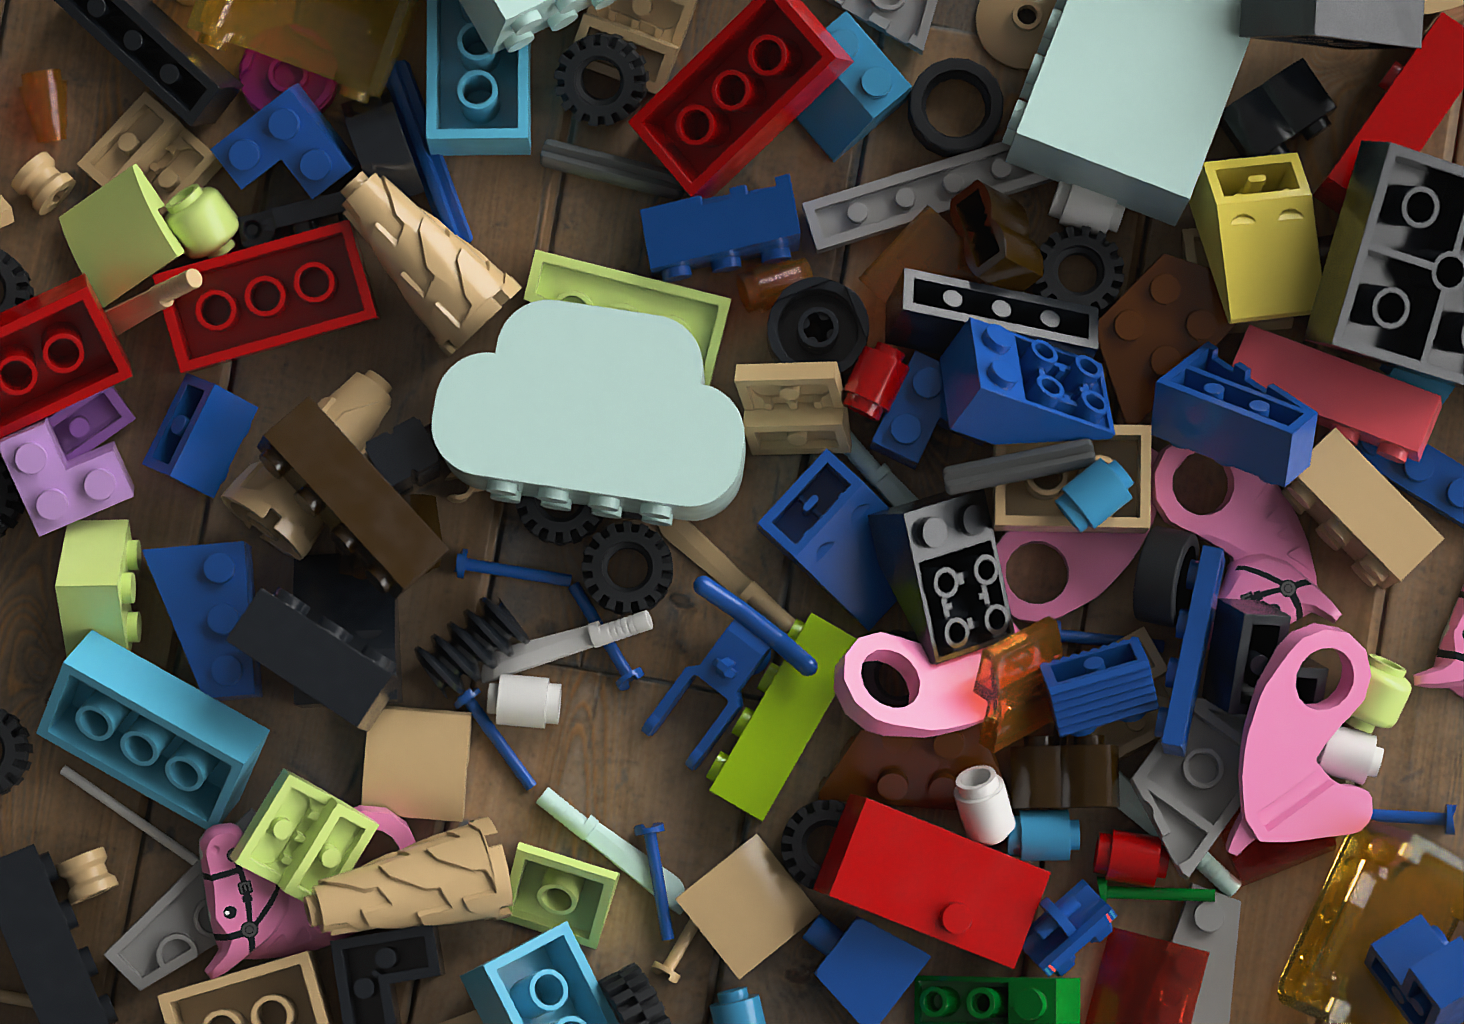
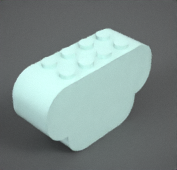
[432,300,746,526]

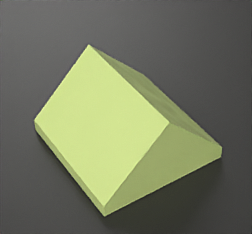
[501,842,620,949]

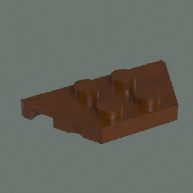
[1098,253,1237,425]
[818,703,1015,815]

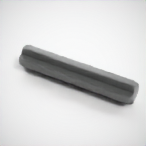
[540,139,685,200]
[942,438,1096,495]

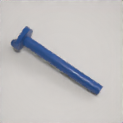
[454,548,572,587]
[568,582,645,691]
[1046,620,1165,653]
[454,687,537,791]
[1370,804,1457,835]
[634,822,674,941]

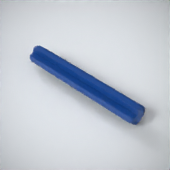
[382,60,473,243]

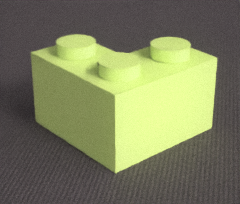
[55,519,142,657]

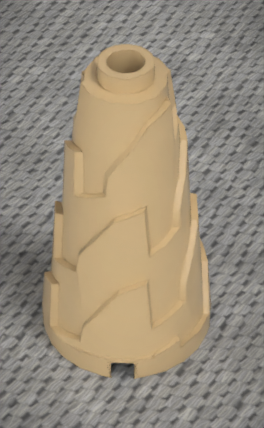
[340,171,522,357]
[221,370,392,560]
[304,817,513,936]

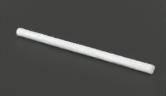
[60,765,200,865]

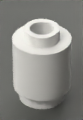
[1048,181,1125,236]
[487,674,562,729]
[1316,726,1384,785]
[954,765,1015,845]

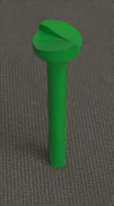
[1097,876,1215,903]

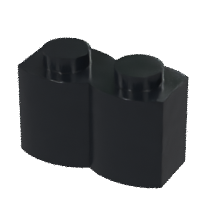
[1219,58,1337,158]

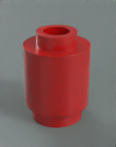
[842,342,910,422]
[1093,829,1169,887]

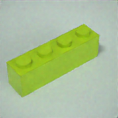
[706,613,857,822]

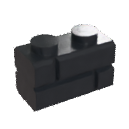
[365,416,443,495]

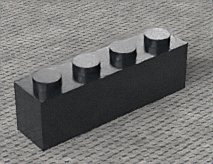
[54,0,244,126]
[885,268,1098,359]
[0,844,119,1024]

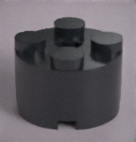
[767,277,869,379]

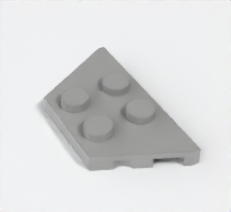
[1130,698,1247,880]

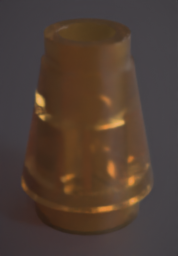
[18,69,68,144]
[736,258,813,314]

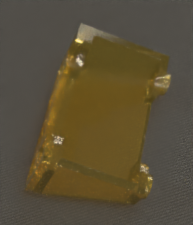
[187,0,423,104]
[1277,819,1464,1024]

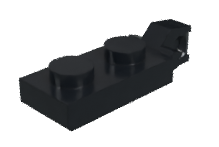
[237,192,348,247]

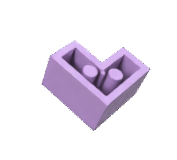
[0,417,135,537]

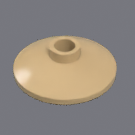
[976,0,1061,70]

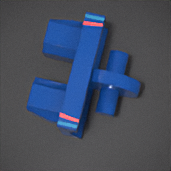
[1022,879,1118,977]

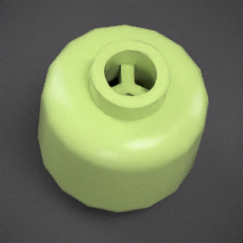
[164,183,239,259]
[1345,654,1412,733]

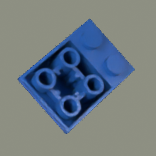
[940,317,1115,445]
[757,448,897,631]

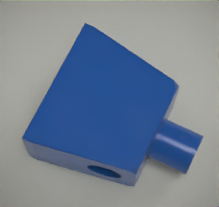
[802,913,931,1024]

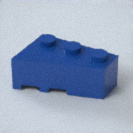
[640,173,801,282]
[1151,341,1318,487]
[142,541,263,701]

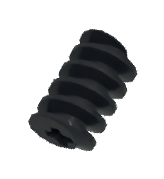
[414,596,530,699]

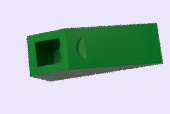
[914,975,1080,1024]

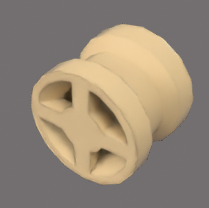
[11,152,76,216]
[56,847,119,905]

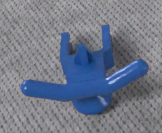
[641,576,818,771]

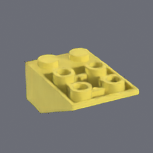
[1189,152,1322,324]

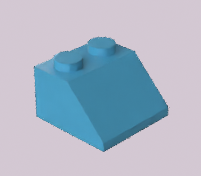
[795,11,912,163]

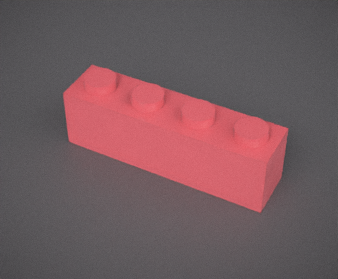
[1232,324,1442,464]

